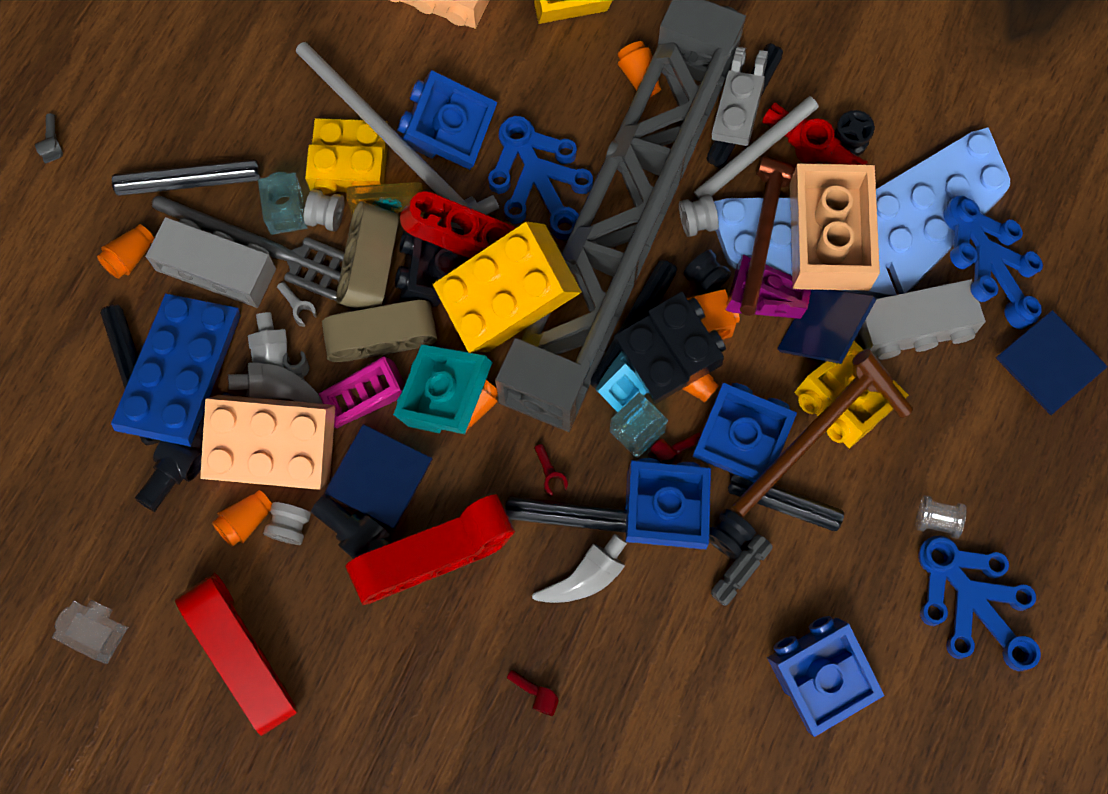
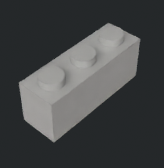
[145,217,276,308]
[858,279,986,360]

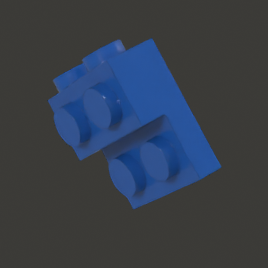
[397,70,498,170]
[692,383,797,482]
[625,458,711,549]
[767,616,885,737]

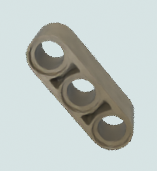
[336,201,399,310]
[322,300,437,362]

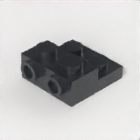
[394,227,489,307]
[614,292,726,404]

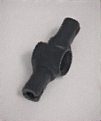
[135,411,205,512]
[311,494,393,559]

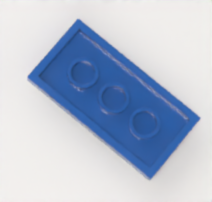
[111,294,241,447]

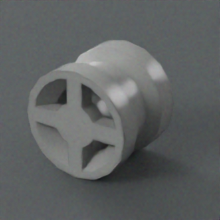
[304,189,345,232]
[679,194,719,237]
[263,502,311,545]

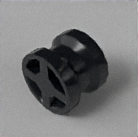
[834,110,875,156]
[683,249,732,295]
[709,509,756,559]

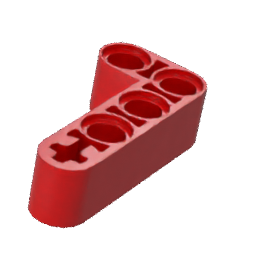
[400,191,517,259]
[345,494,515,605]
[175,573,298,736]

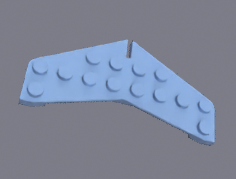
[714,127,1010,299]

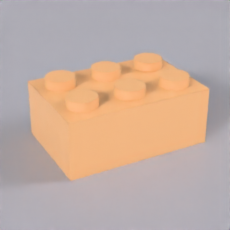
[790,164,880,291]
[200,395,335,490]

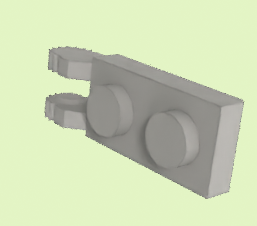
[712,47,768,146]

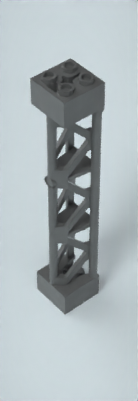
[495,0,746,433]

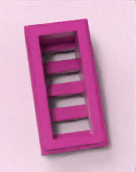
[319,356,405,428]

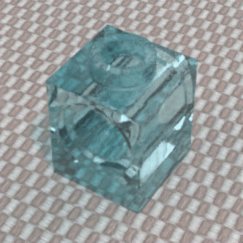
[258,172,308,235]
[610,392,668,458]

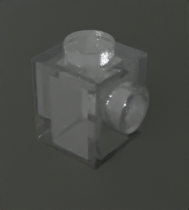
[52,600,128,664]

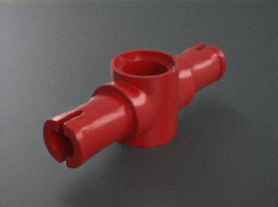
[762,102,868,165]

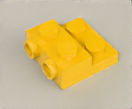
[305,118,388,197]
[794,341,909,449]

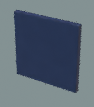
[778,290,876,364]
[996,310,1108,415]
[324,425,433,529]

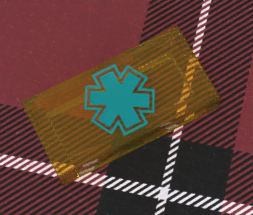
[347,182,424,215]

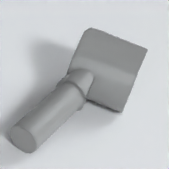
[277,282,317,327]

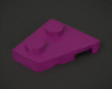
[725,255,811,319]

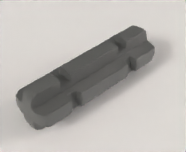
[711,534,773,606]

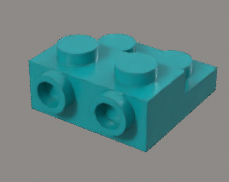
[393,344,493,434]

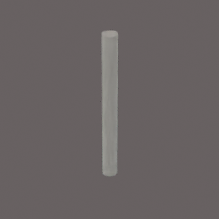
[694,96,819,199]

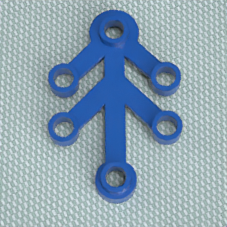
[488,116,593,240]
[944,196,1043,330]
[918,536,1041,671]

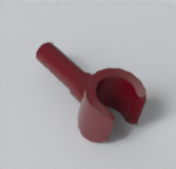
[648,432,701,464]
[534,444,568,496]
[507,670,559,716]

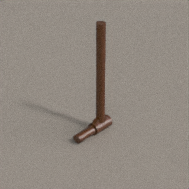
[731,349,913,517]

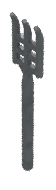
[152,196,345,301]

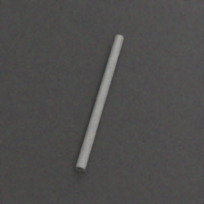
[296,42,472,209]

